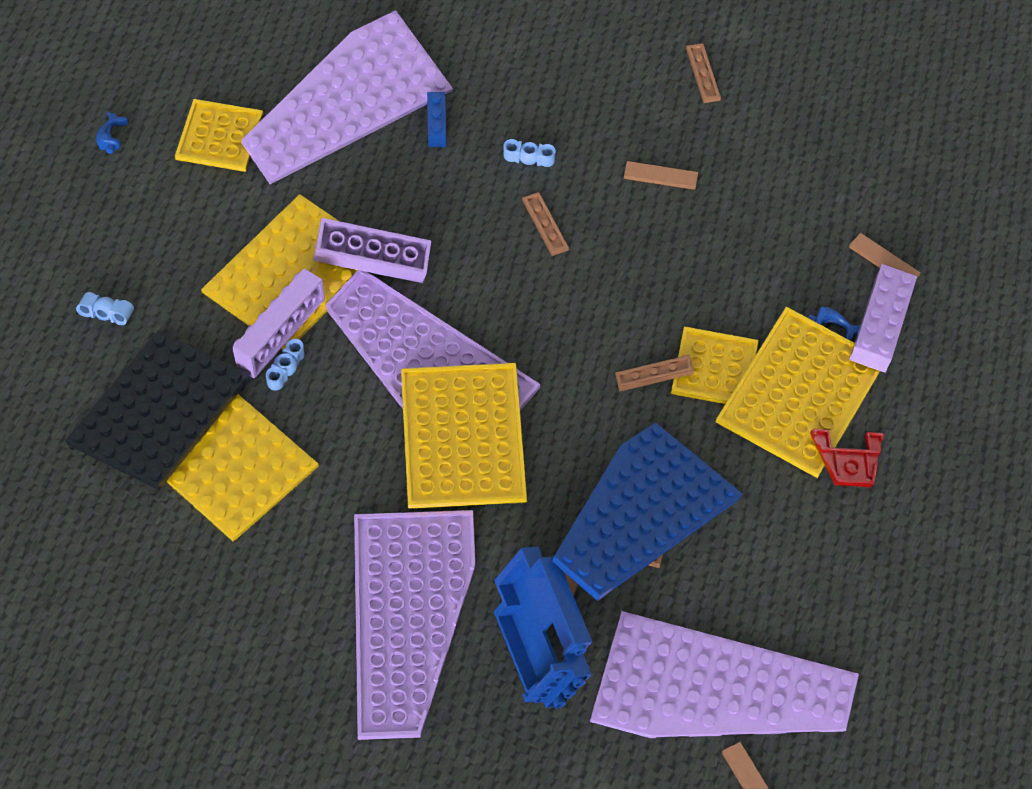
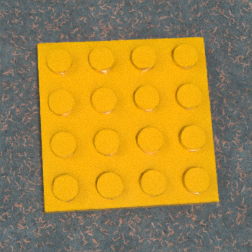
[175,99,264,172]
[671,327,759,404]

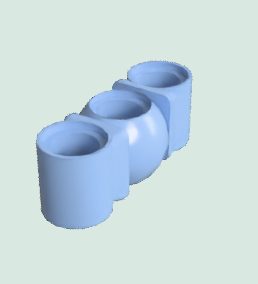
[504,139,555,167]
[76,292,134,325]
[266,339,304,390]

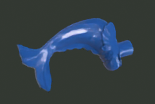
[96,112,128,154]
[808,307,860,341]

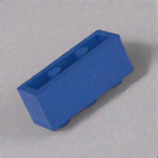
[427,92,446,147]

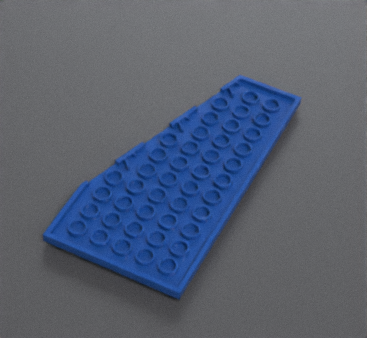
[552,422,742,601]

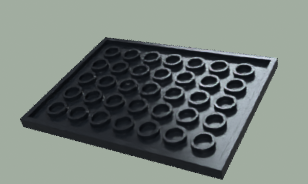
[65,331,251,490]

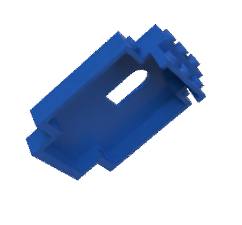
[494,547,592,709]

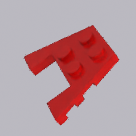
[810,429,884,487]

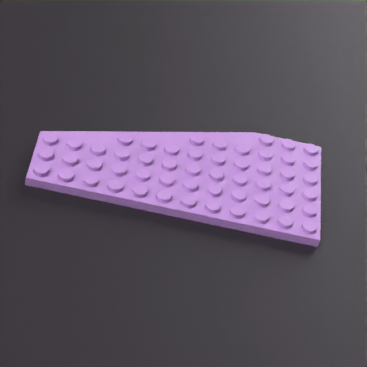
[242,10,453,184]
[325,270,540,411]
[354,510,475,740]
[590,611,859,738]

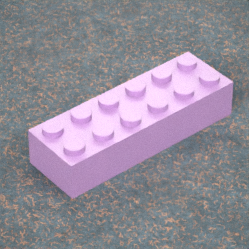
[313,218,431,283]
[849,264,917,372]
[233,269,324,379]

